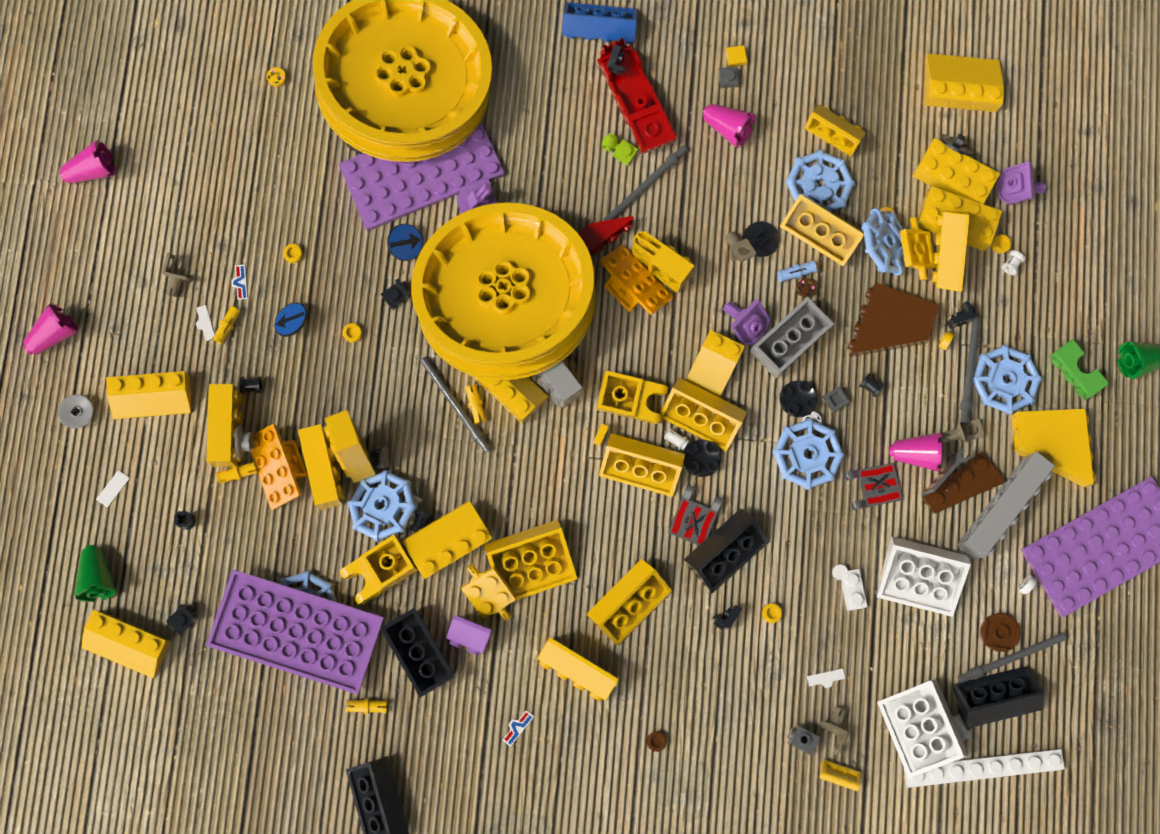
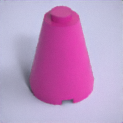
[703,104,756,148]
[60,140,116,184]
[23,303,78,355]
[889,433,942,471]

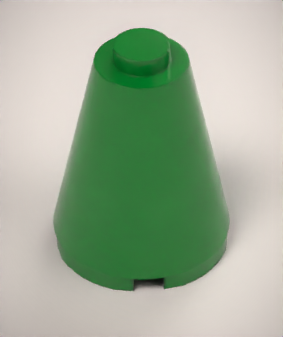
[1117,341,1160,379]
[74,545,116,602]

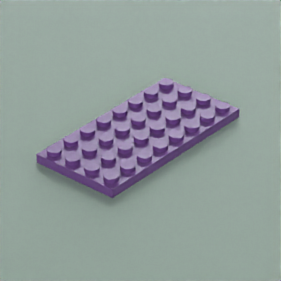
[338,122,504,231]
[1020,476,1160,618]
[206,569,384,695]

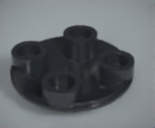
[779,381,818,417]
[683,440,721,477]

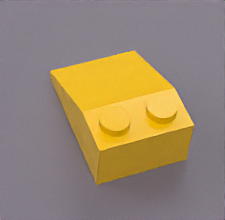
[686,330,745,398]

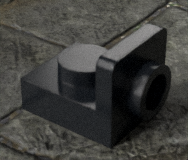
[607,44,628,75]
[381,278,411,310]
[947,301,976,329]
[166,604,199,635]
[711,605,742,631]

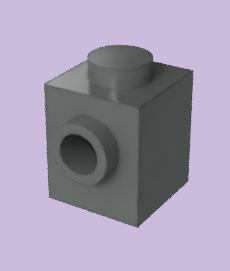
[787,725,821,756]

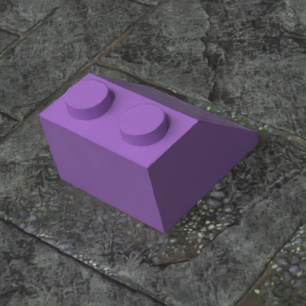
[446,615,493,656]

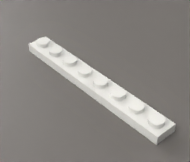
[904,749,1065,788]

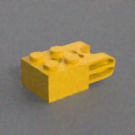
[631,231,694,294]
[595,370,668,424]
[339,535,418,605]

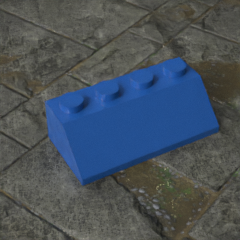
[562,2,637,43]

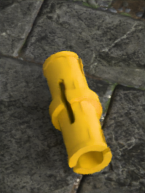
[212,306,241,345]
[465,384,487,424]
[216,461,257,485]
[346,698,387,714]

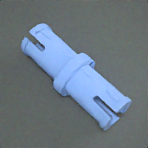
[777,260,817,282]

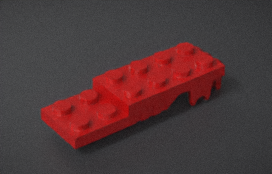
[597,38,676,154]

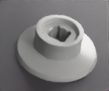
[58,394,93,429]
[235,425,253,460]

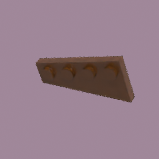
[922,452,1006,514]

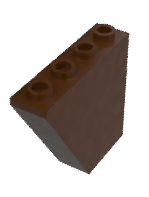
[847,282,940,357]

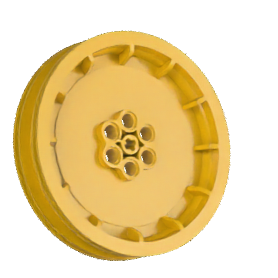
[313,0,492,162]
[411,203,596,380]

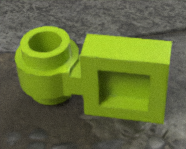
[601,133,638,166]

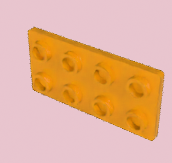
[599,245,673,315]
[251,424,307,510]

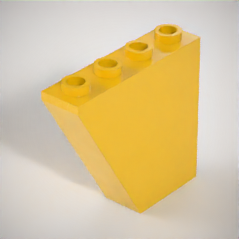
[1011,409,1095,487]

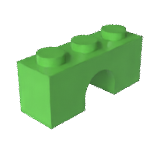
[1049,339,1109,400]

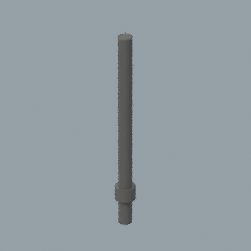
[604,145,688,221]
[960,316,980,425]
[420,357,491,453]
[957,633,1067,683]

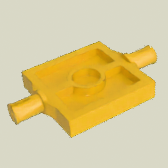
[900,217,936,281]
[461,563,516,621]

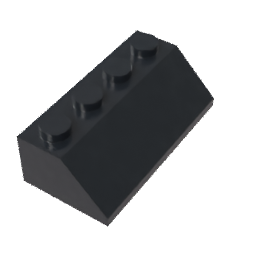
[684,508,769,593]
[380,607,456,698]
[953,666,1044,728]
[345,756,410,834]

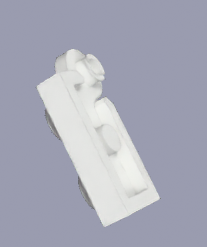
[832,564,867,611]

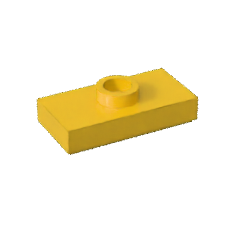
[820,759,861,791]

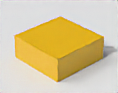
[725,45,747,68]
[593,424,609,447]

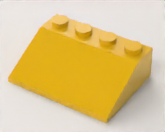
[924,53,1004,112]
[484,520,577,600]

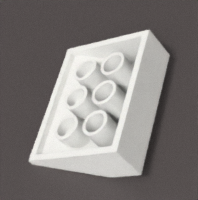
[877,537,971,617]
[877,680,969,778]

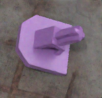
[997,161,1047,205]
[456,179,497,213]
[723,299,770,345]

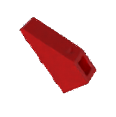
[578,216,634,256]

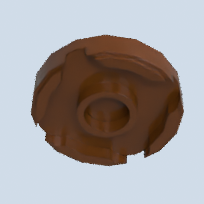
[980,613,1020,652]

